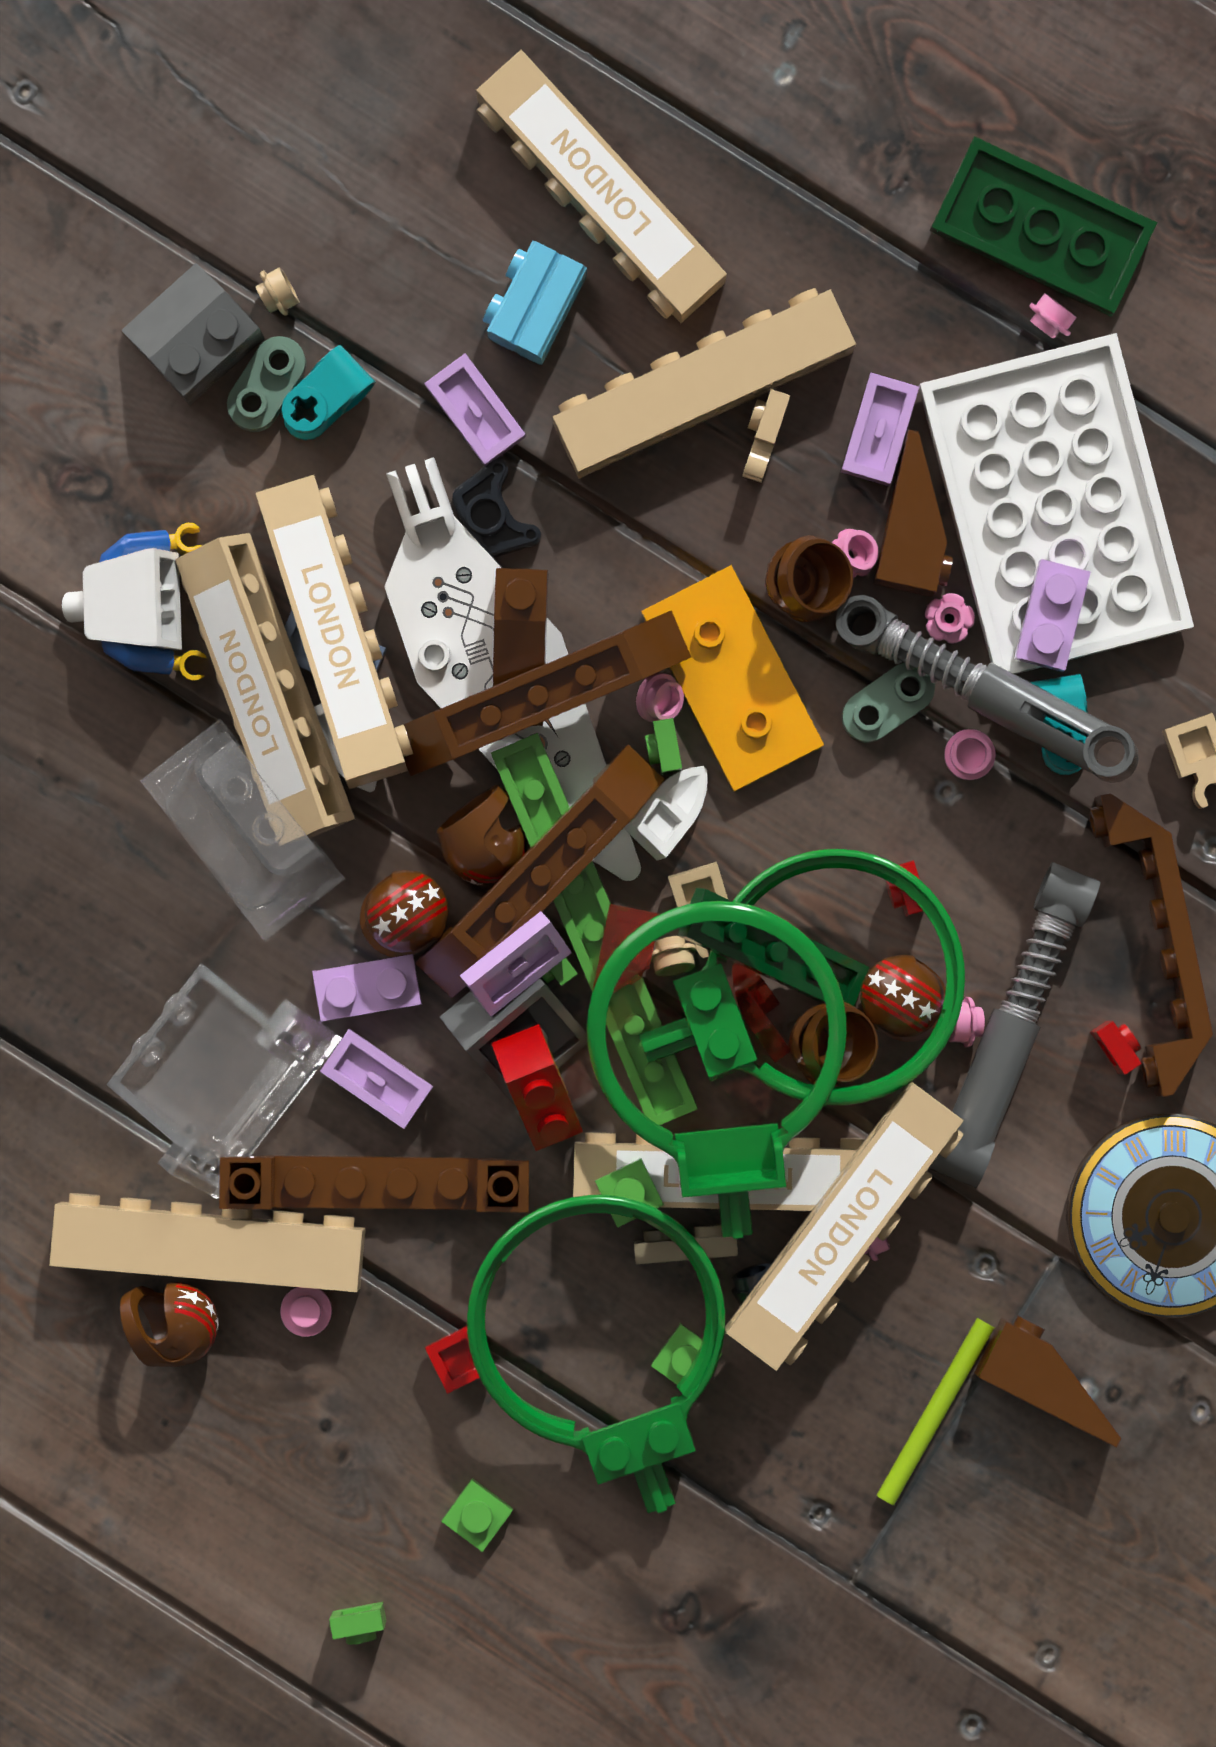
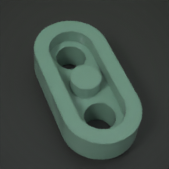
[227,336,307,432]
[842,663,935,743]

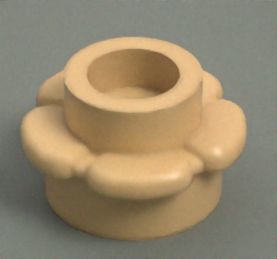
[256,267,300,316]
[647,936,697,976]

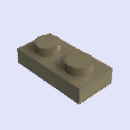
[634,1224,738,1264]

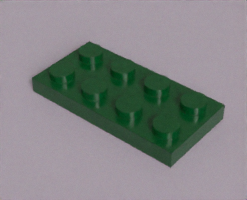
[930,136,1158,317]

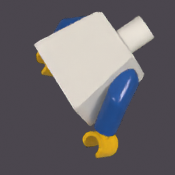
[62,523,207,680]

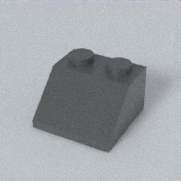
[121,263,265,406]
[440,978,587,1105]

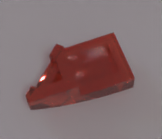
[591,904,660,996]
[732,963,790,1063]

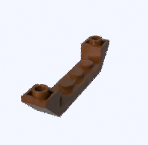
[400,610,691,776]
[415,744,665,998]
[1089,793,1213,1097]
[219,1155,529,1212]

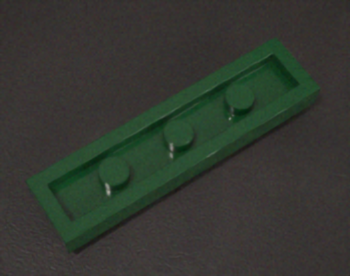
[677,888,870,1006]

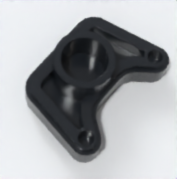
[452,459,541,558]

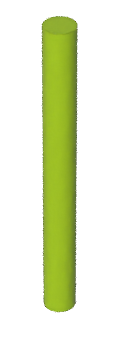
[877,1318,995,1505]

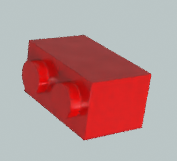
[491,1024,583,1151]

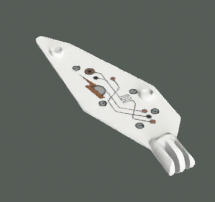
[384,457,641,881]

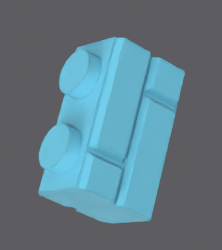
[483,240,587,365]

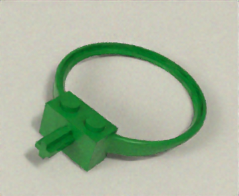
[638,849,965,1105]
[587,901,847,1239]
[467,1195,725,1513]

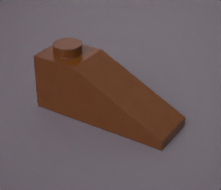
[873,430,953,597]
[493,568,549,726]
[974,1315,1121,1448]

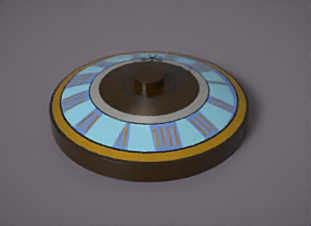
[1066,1113,1216,1318]

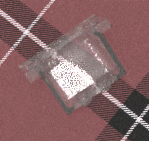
[140,718,346,941]
[106,963,342,1199]

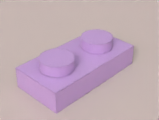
[425,353,526,466]
[841,373,919,486]
[1014,559,1091,672]
[460,911,572,1016]
[312,954,422,1022]
[320,1029,434,1129]

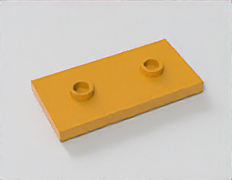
[641,565,824,792]

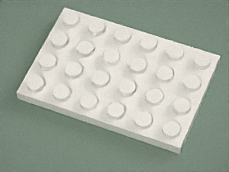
[919,333,1194,674]

